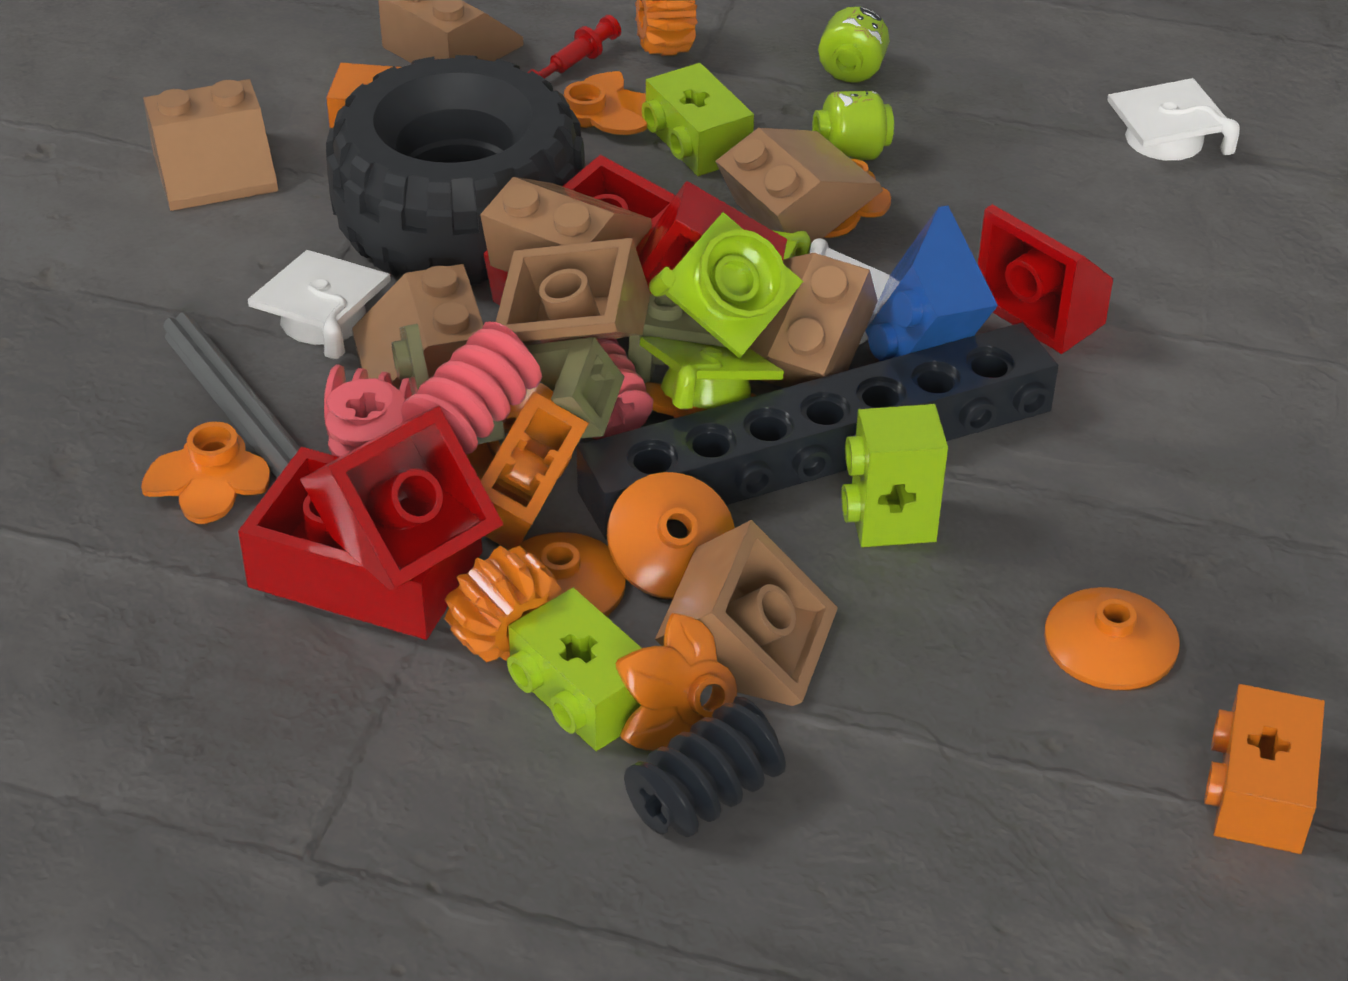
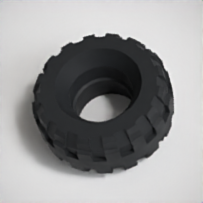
[326,55,585,286]

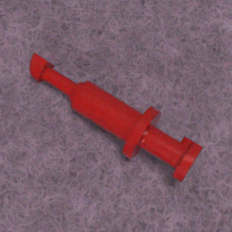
[527,15,622,79]

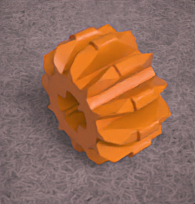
[635,0,698,56]
[444,546,562,663]

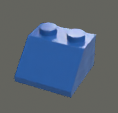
[865,205,998,362]

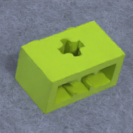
[642,63,754,176]
[842,404,948,548]
[507,588,641,751]

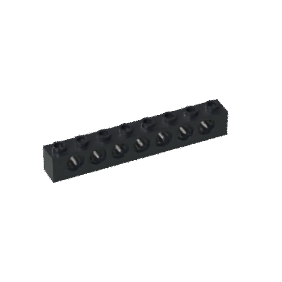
[577,322,1059,540]

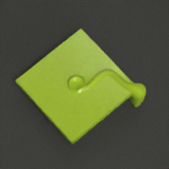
[649,212,804,358]
[639,337,784,409]

